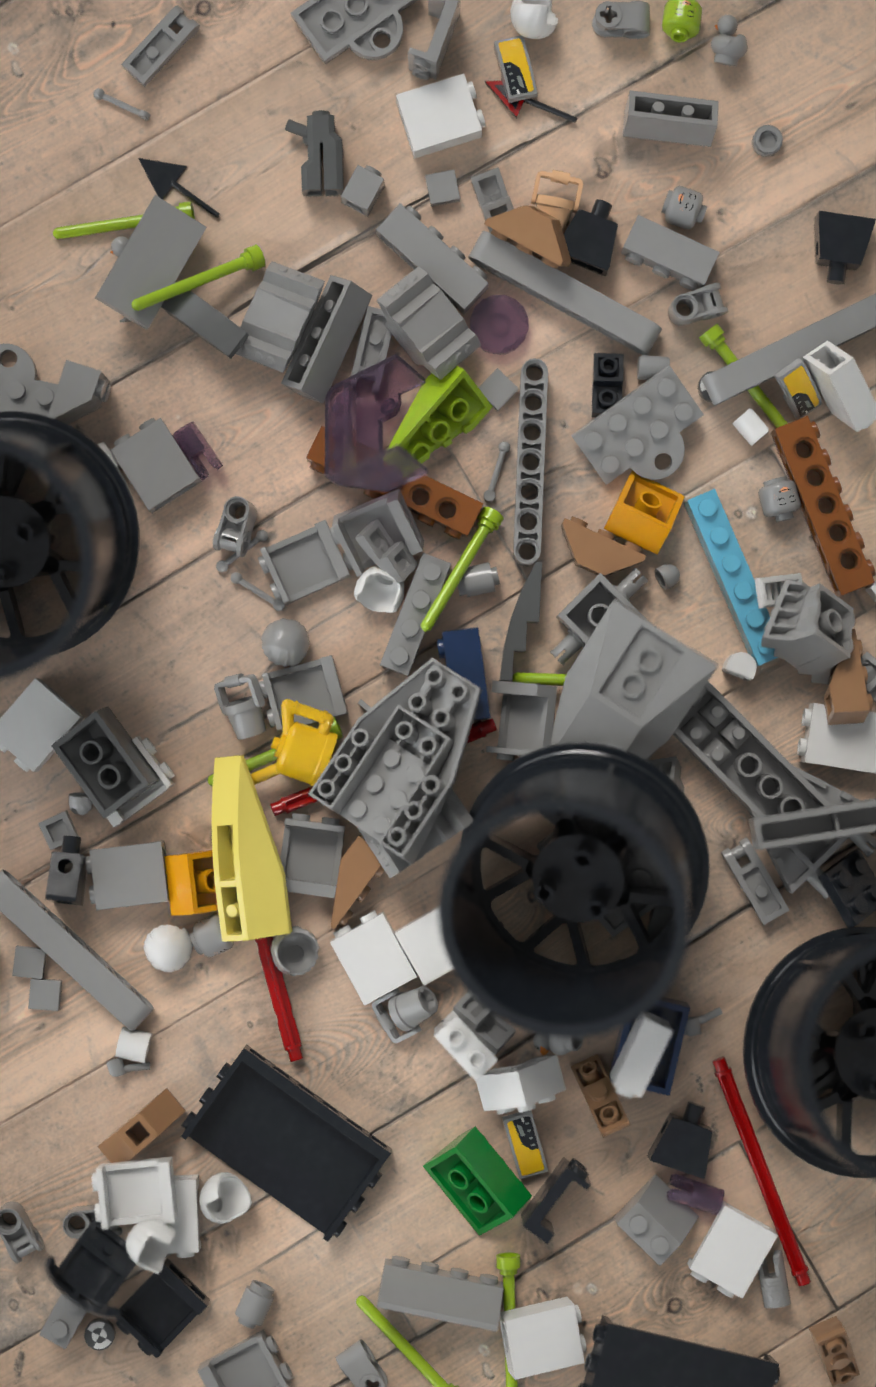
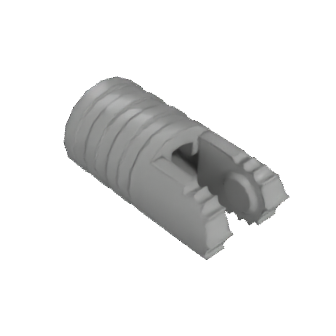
[758,1250,791,1309]

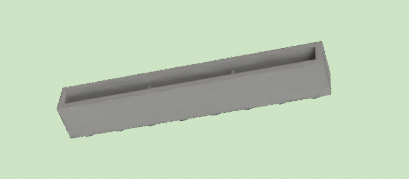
[748,798,876,850]

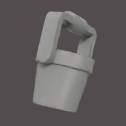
[214,673,266,740]
[372,986,438,1043]

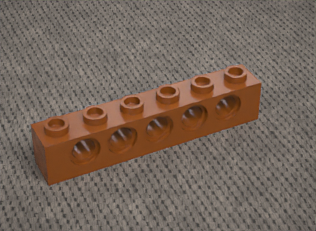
[770,416,876,597]
[306,426,484,540]

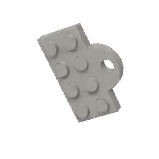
[291,0,417,64]
[0,344,58,416]
[571,366,704,485]

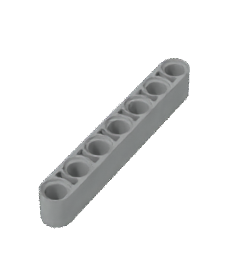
[468,231,662,356]
[701,293,876,406]
[513,358,548,567]
[0,869,154,1031]

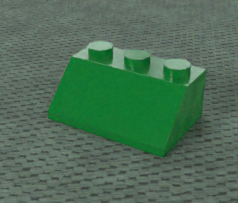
[423,1126,532,1236]

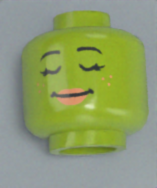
[662,0,702,42]

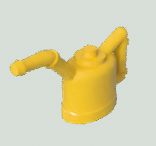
[251,699,338,786]

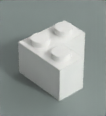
[476,1055,566,1114]

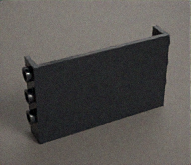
[181,1044,392,1242]
[578,1315,780,1387]

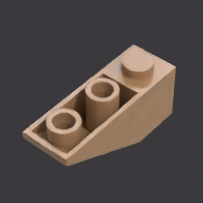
[823,629,873,725]
[331,834,385,929]

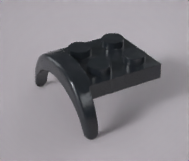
[45,1218,136,1319]

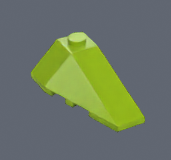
[383,366,493,477]

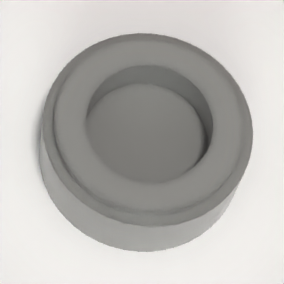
[752,125,783,157]

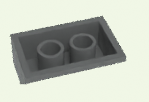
[51,706,160,818]

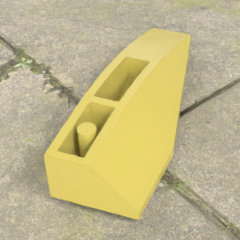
[212,755,292,942]

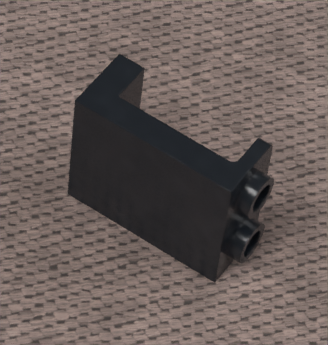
[521,1157,591,1245]
[115,1258,210,1358]

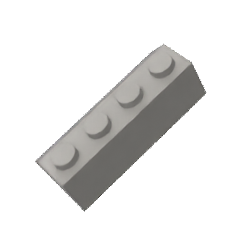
[377,1256,503,1331]

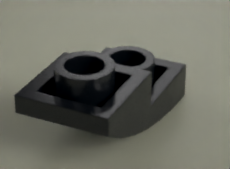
[591,353,624,417]

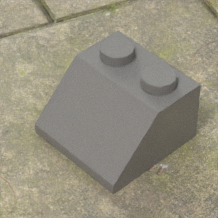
[47,360,111,424]
[614,1174,699,1266]

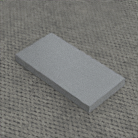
[95,195,207,330]

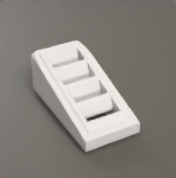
[755,573,802,608]

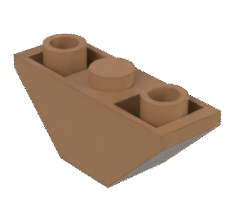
[484,205,571,269]
[561,516,647,577]
[571,1054,631,1138]
[97,1088,186,1163]
[809,1316,860,1386]

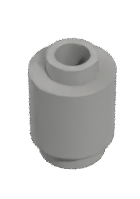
[458,562,500,597]
[235,1280,274,1328]

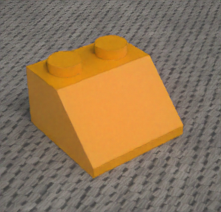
[604,470,685,555]
[164,850,218,916]

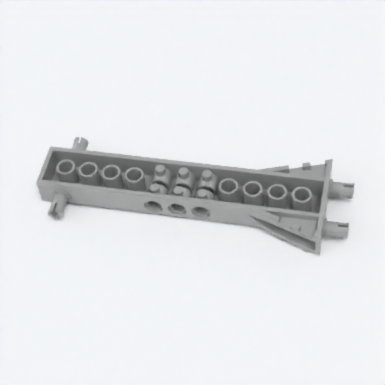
[550,568,876,899]

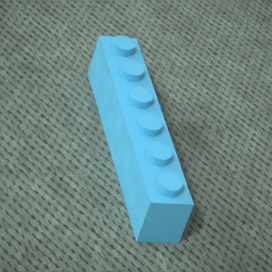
[684,489,778,666]

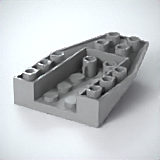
[551,599,718,759]
[309,658,482,864]

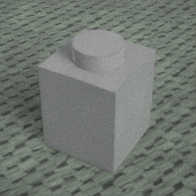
[341,165,385,217]

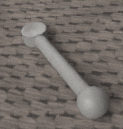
[93,88,151,121]
[484,441,510,502]
[216,530,268,572]
[231,572,285,611]

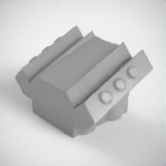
[236,261,325,373]
[377,266,481,380]
[761,580,855,684]
[357,789,473,878]

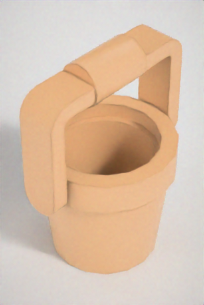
[531,170,583,234]

